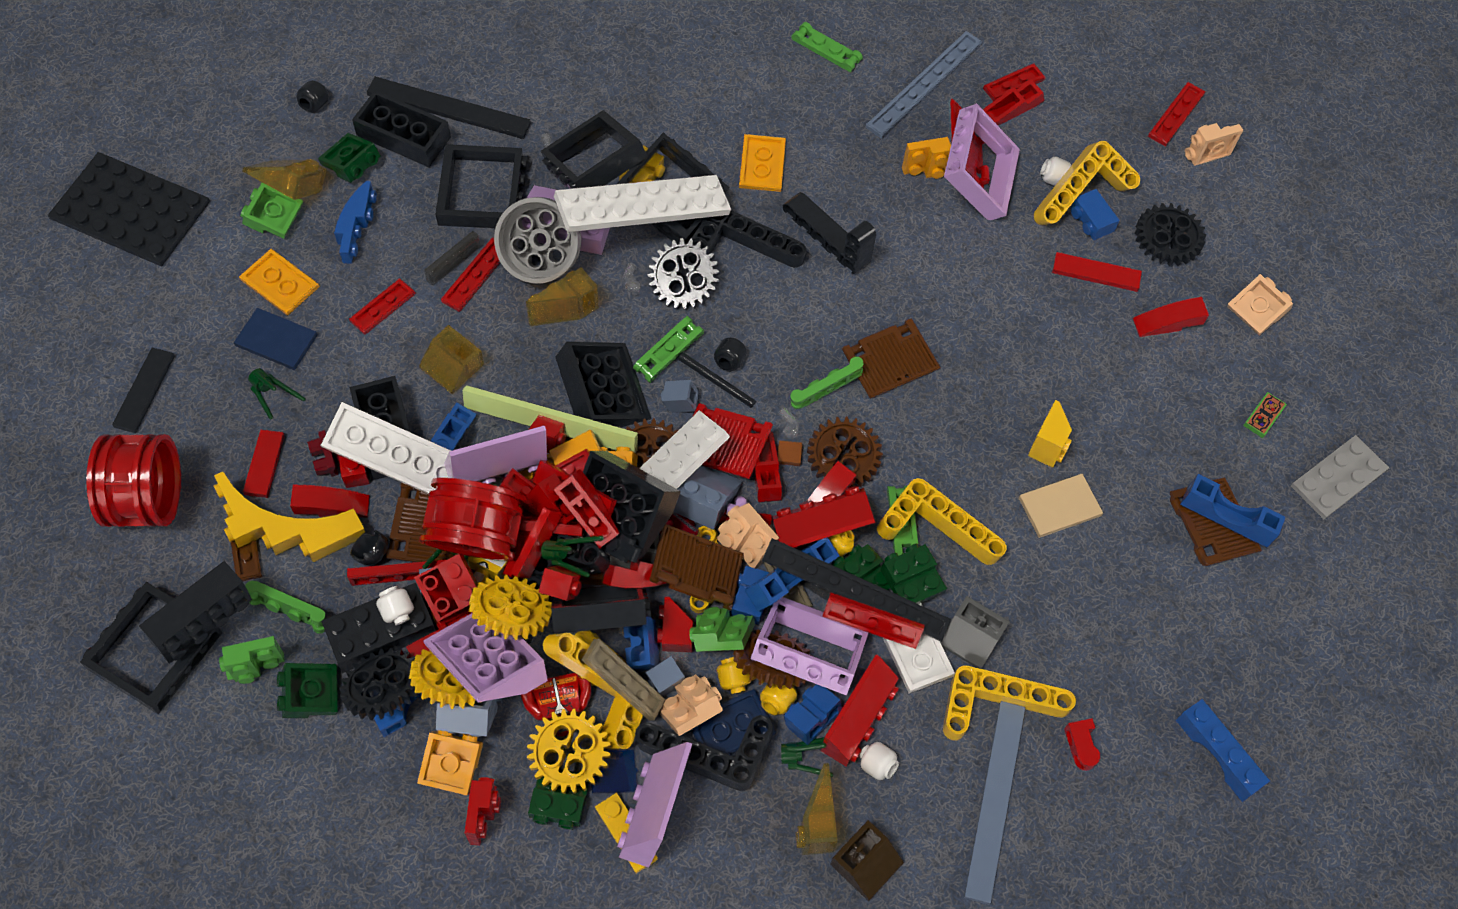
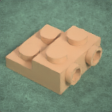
[1185,123,1243,166]
[1227,274,1293,336]
[717,503,779,569]
[659,674,723,736]

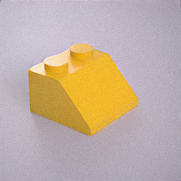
[1028,400,1072,468]

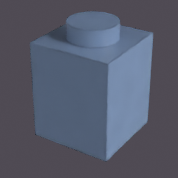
[661,380,699,412]
[646,656,685,697]

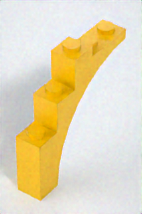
[213,472,365,562]

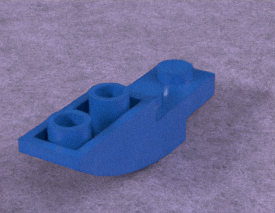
[334,181,377,264]
[430,402,477,451]

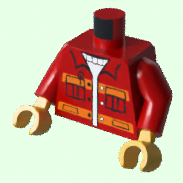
[520,673,592,736]

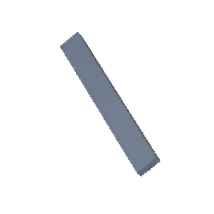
[866,31,982,139]
[964,701,1025,905]

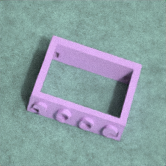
[944,103,1020,220]
[751,597,868,695]

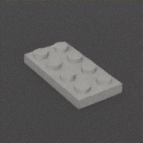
[1291,435,1389,519]

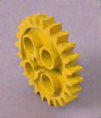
[469,575,552,640]
[409,649,475,709]
[527,709,611,794]

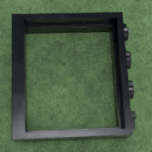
[541,110,648,189]
[617,132,730,245]
[435,144,527,229]
[80,582,222,714]
[551,586,651,634]

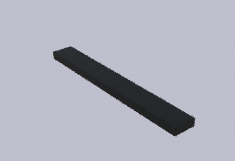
[367,76,531,139]
[761,538,951,642]

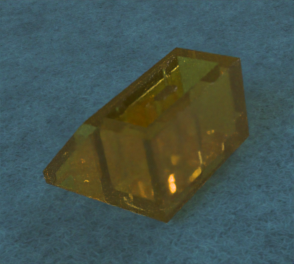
[419,325,484,394]

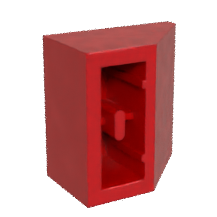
[414,553,478,622]

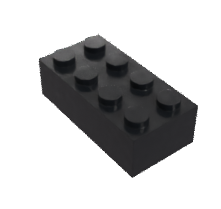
[352,90,451,167]
[349,376,411,480]
[139,561,252,664]
[321,582,436,673]

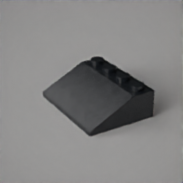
[555,342,651,428]
[572,451,681,559]

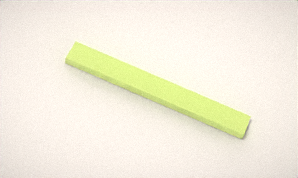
[462,385,638,453]

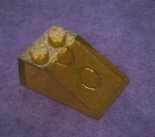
[242,159,327,200]
[795,763,838,855]

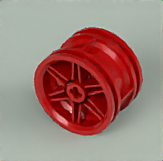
[86,434,181,527]
[419,478,526,561]

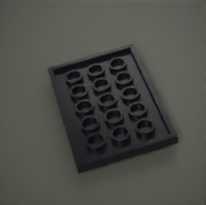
[48,152,210,267]

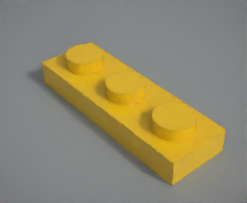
[595,793,658,873]

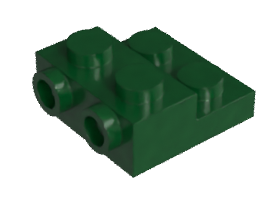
[318,133,381,183]
[880,543,947,604]
[832,544,891,591]
[277,663,337,718]
[528,769,590,830]

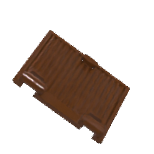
[842,318,941,399]
[1170,477,1262,566]
[386,482,453,562]
[650,524,743,610]

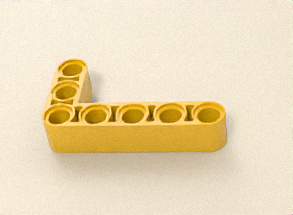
[1034,141,1140,225]
[877,478,1007,565]
[543,633,649,749]
[943,666,1076,740]

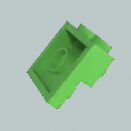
[240,182,303,239]
[690,607,755,652]
[219,636,285,684]

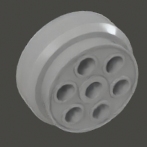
[494,197,581,283]

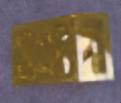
[526,267,599,326]

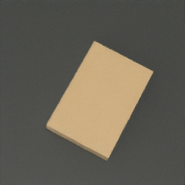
[1019,474,1103,538]

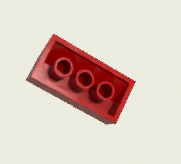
[773,486,875,548]
[820,655,899,767]

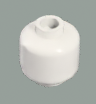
[1040,157,1072,186]
[376,586,414,625]
[860,742,899,780]

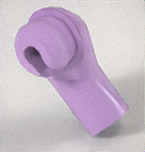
[726,496,747,516]

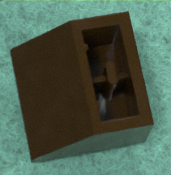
[830,820,904,902]

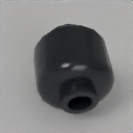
[296,80,329,112]
[714,337,747,371]

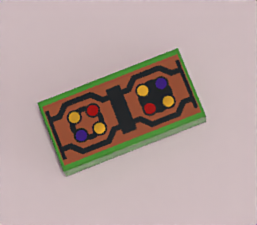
[1243,392,1287,438]

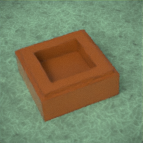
[778,440,802,466]

